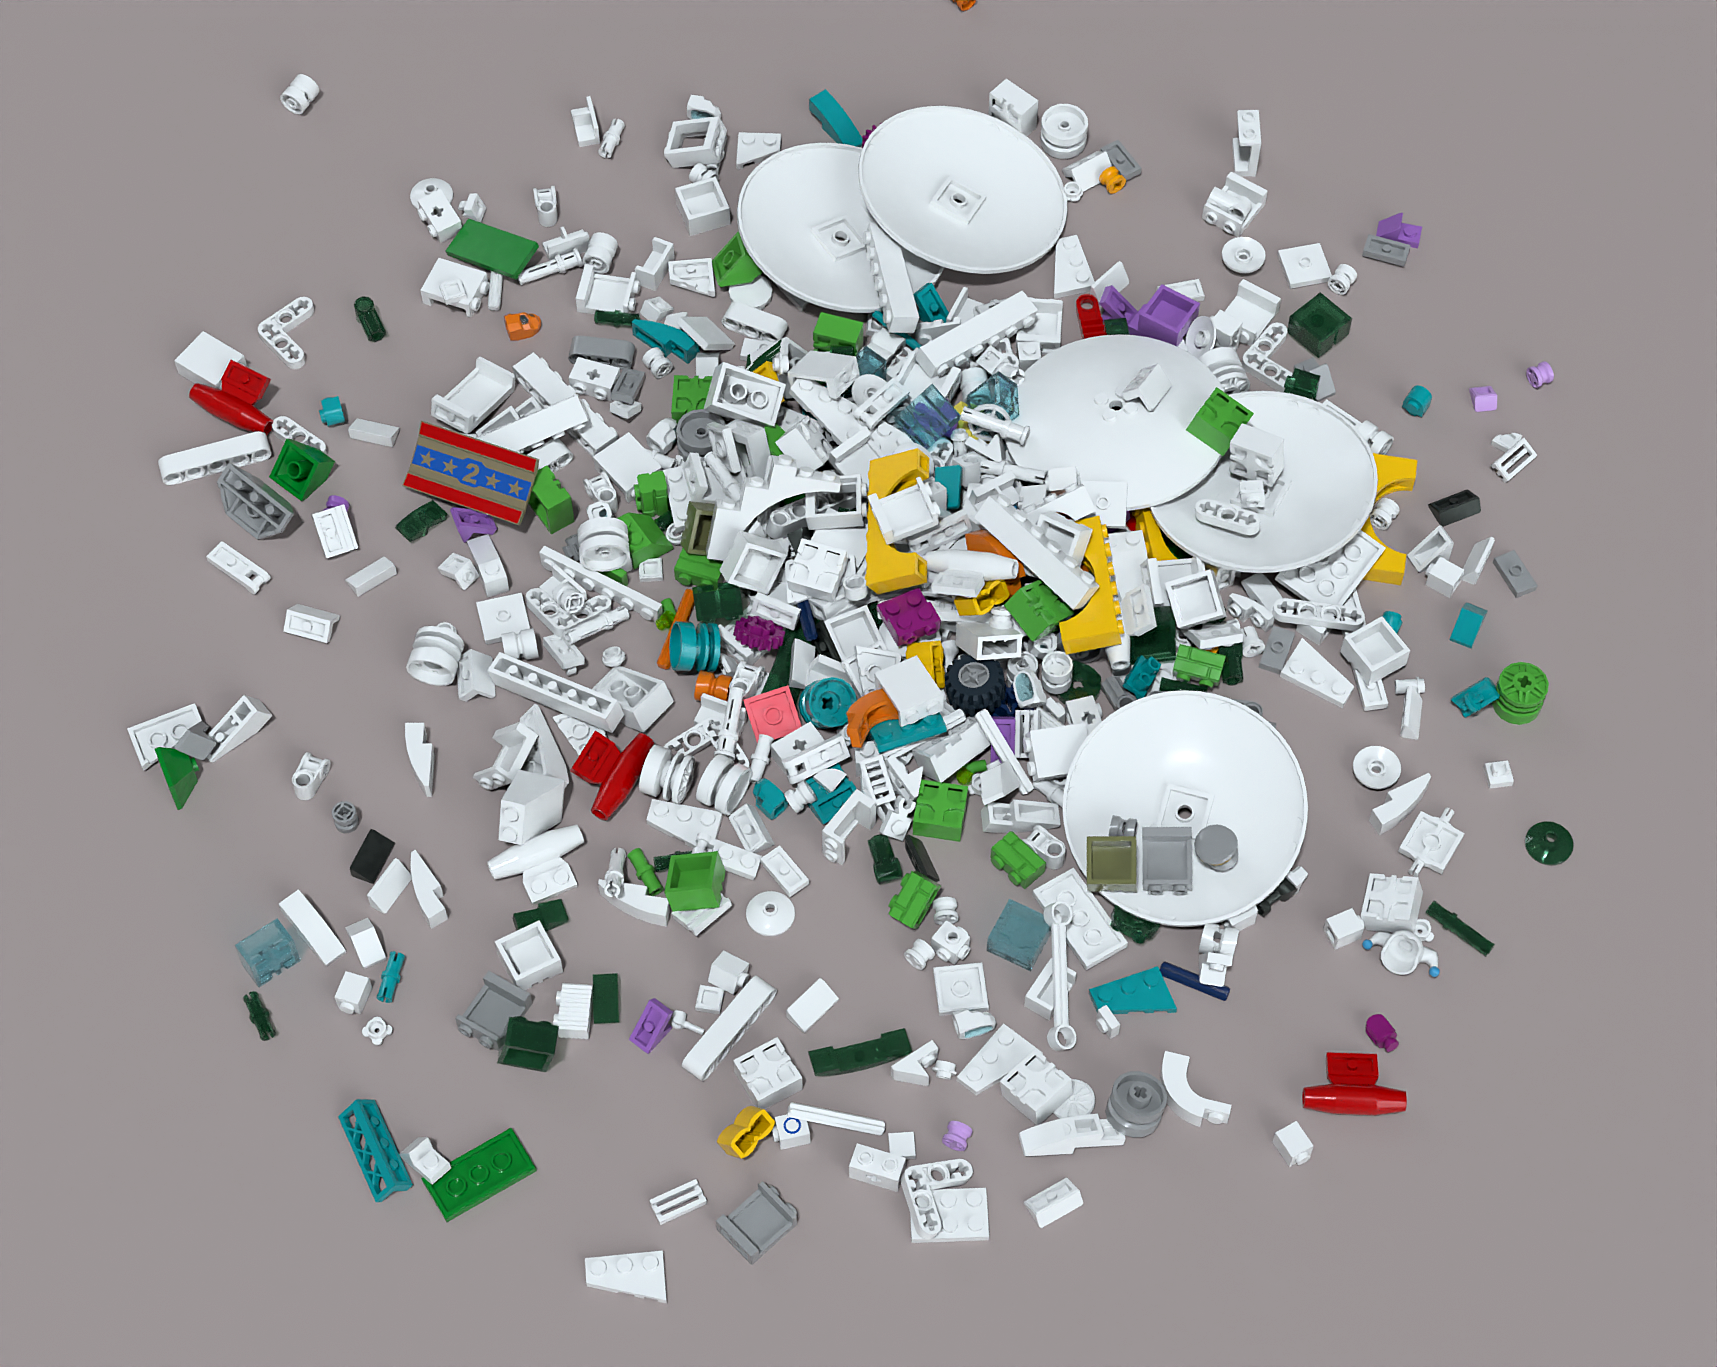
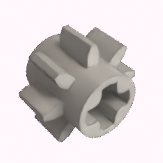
[562,533,580,561]

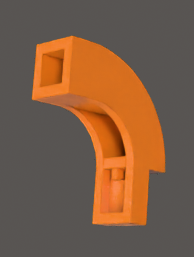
[965,529,1026,604]
[846,688,899,748]

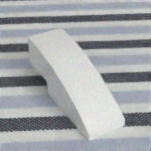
[476,396,543,436]
[405,723,435,797]
[1369,773,1431,836]
[981,799,1061,833]
[411,850,448,929]
[598,879,671,927]
[279,889,346,967]

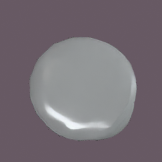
[1194,824,1238,871]

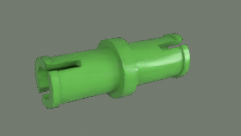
[627,848,664,896]

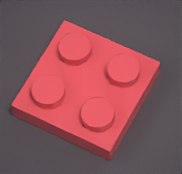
[743,685,802,743]

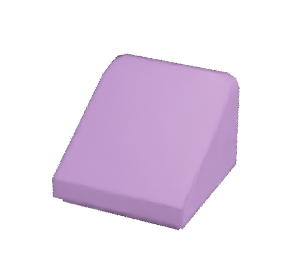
[1469,386,1497,412]

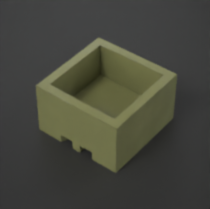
[680,501,715,555]
[1087,836,1137,892]

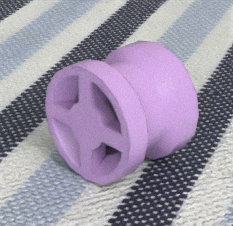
[1526,361,1554,388]
[942,1121,972,1151]

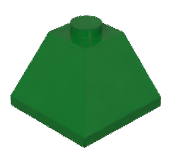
[269,439,335,501]
[155,747,199,810]

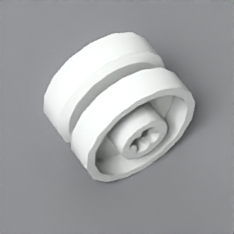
[1040,104,1088,159]
[577,517,630,572]
[696,754,752,816]

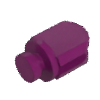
[1365,1014,1399,1052]

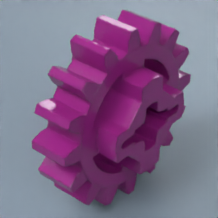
[733,616,785,651]

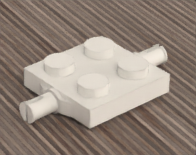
[1398,808,1465,877]

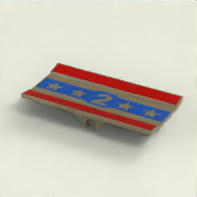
[402,421,539,525]

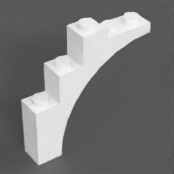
[706,454,841,561]
[808,555,957,621]

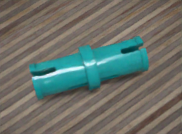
[376,951,405,1003]

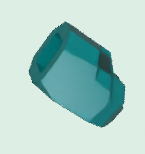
[753,778,788,820]

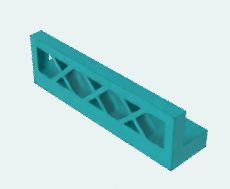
[338,1099,413,1202]

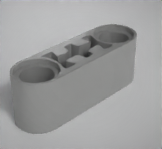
[568,336,635,370]

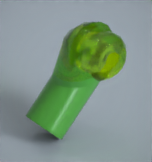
[655,598,676,631]
[956,759,987,785]

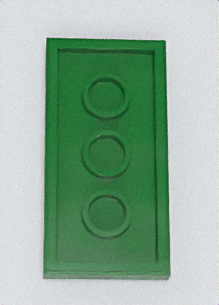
[445,218,539,279]
[421,1128,537,1223]

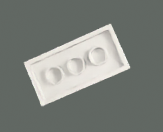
[1032,868,1128,970]

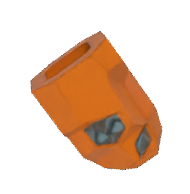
[504,312,541,341]

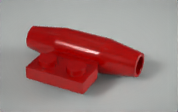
[189,360,273,436]
[570,731,654,820]
[1302,1052,1407,1115]

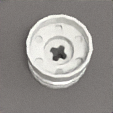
[1198,347,1250,395]
[406,626,464,686]
[639,745,695,804]

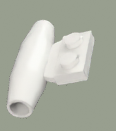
[925,549,1019,598]
[1104,583,1157,670]
[487,825,584,906]

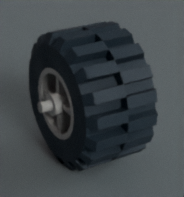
[944,654,1006,717]

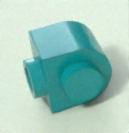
[1402,385,1432,417]
[319,396,345,426]

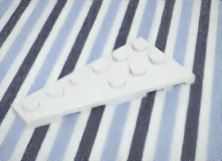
[789,378,918,456]

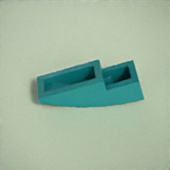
[809,89,862,147]
[632,319,700,364]

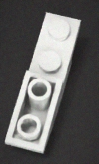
[1018,1113,1125,1156]

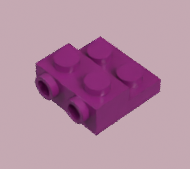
[876,588,941,646]

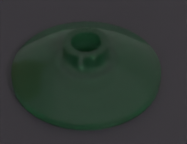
[1525,821,1574,866]

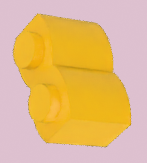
[954,580,1010,616]
[906,641,945,688]
[717,1106,775,1159]

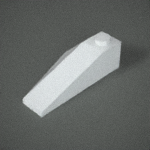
[520,704,569,787]

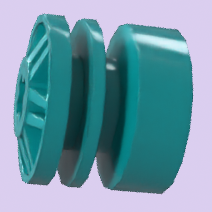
[669,621,721,672]
[798,677,857,729]

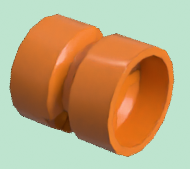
[694,670,733,702]

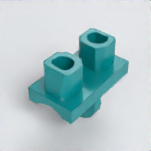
[1122,655,1161,699]
[1451,677,1500,718]

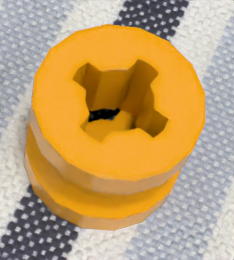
[1099,166,1126,194]

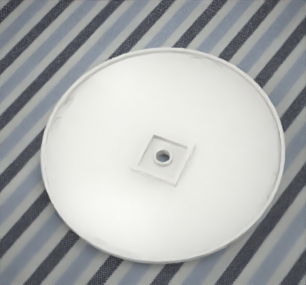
[858,106,1067,274]
[737,143,945,313]
[1003,335,1225,511]
[1149,391,1378,573]
[1063,690,1308,927]

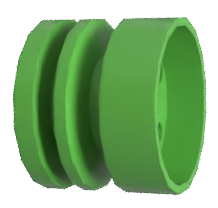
[1492,662,1549,725]

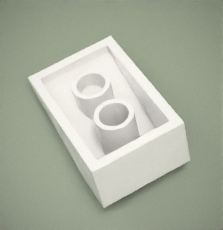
[703,362,786,427]
[1105,530,1148,599]
[592,666,674,732]

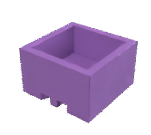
[1138,284,1200,347]

